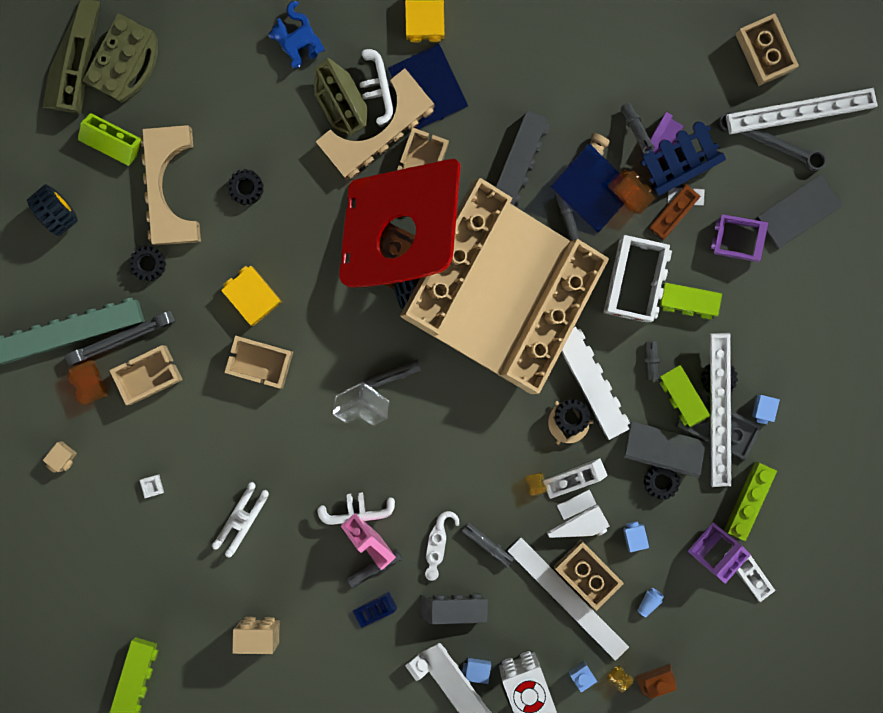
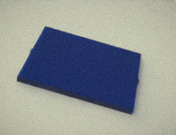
[388,44,468,129]
[550,143,636,233]

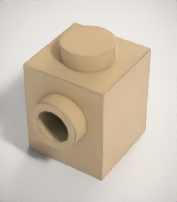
[43,442,77,472]

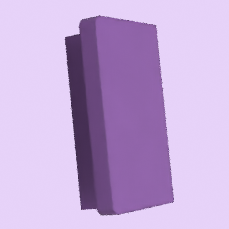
[646,112,683,159]

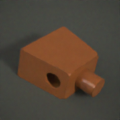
[636,664,677,699]

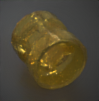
[525,472,548,496]
[607,665,634,693]

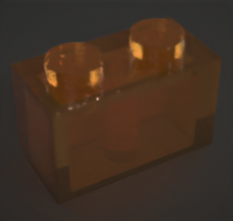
[608,170,655,215]
[68,361,108,405]

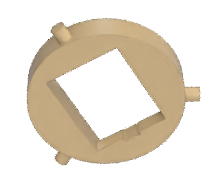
[548,401,593,445]

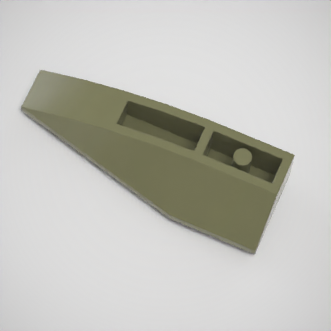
[43,0,101,114]

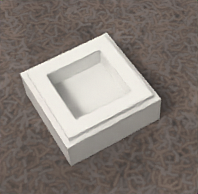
[139,474,164,498]

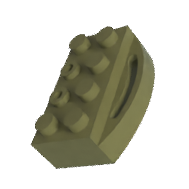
[82,13,158,103]

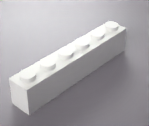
[561,327,630,440]

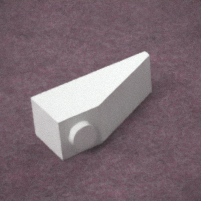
[543,458,607,499]
[547,504,610,538]
[724,549,775,602]

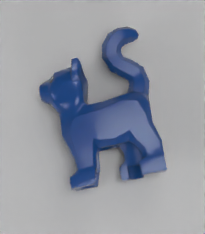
[268,1,325,69]

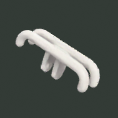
[359,49,394,127]
[212,482,269,558]
[317,492,395,525]

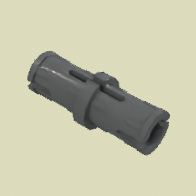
[645,341,660,381]

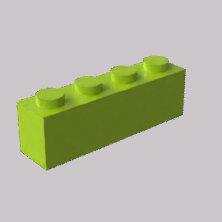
[724,462,777,541]
[110,637,159,713]

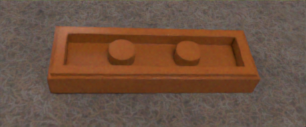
[649,184,701,240]

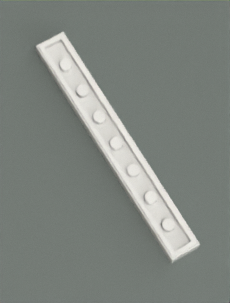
[725,88,878,134]
[710,333,731,487]
[507,537,629,661]

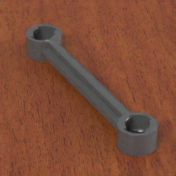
[718,112,827,171]
[65,311,176,367]

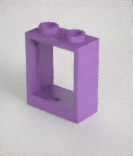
[711,214,768,263]
[688,523,751,584]

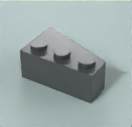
[420,593,488,624]

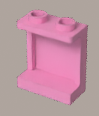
[341,513,396,570]

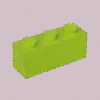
[78,113,142,166]
[658,283,722,320]
[659,365,710,428]

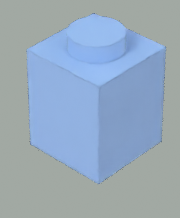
[752,395,780,425]
[623,521,649,552]
[462,658,491,684]
[569,661,597,692]

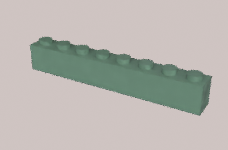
[0,298,145,365]

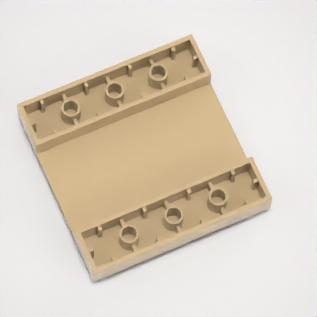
[400,178,609,394]

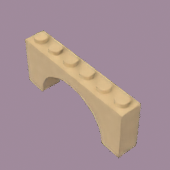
[316,68,435,180]
[140,125,201,246]

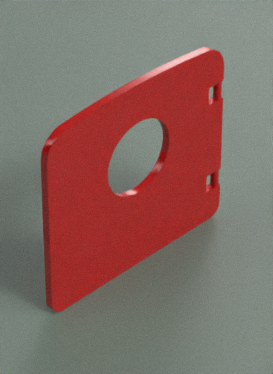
[339,159,461,287]

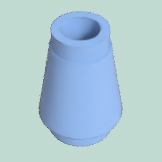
[637,588,664,617]

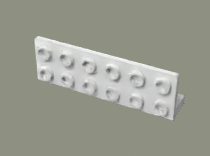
[405,643,492,713]

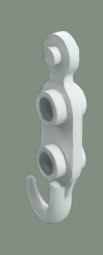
[425,511,459,581]

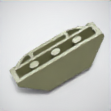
[314,58,367,135]

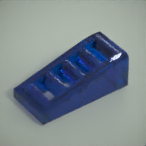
[353,592,397,628]

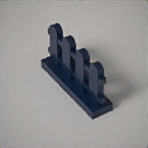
[640,121,726,196]

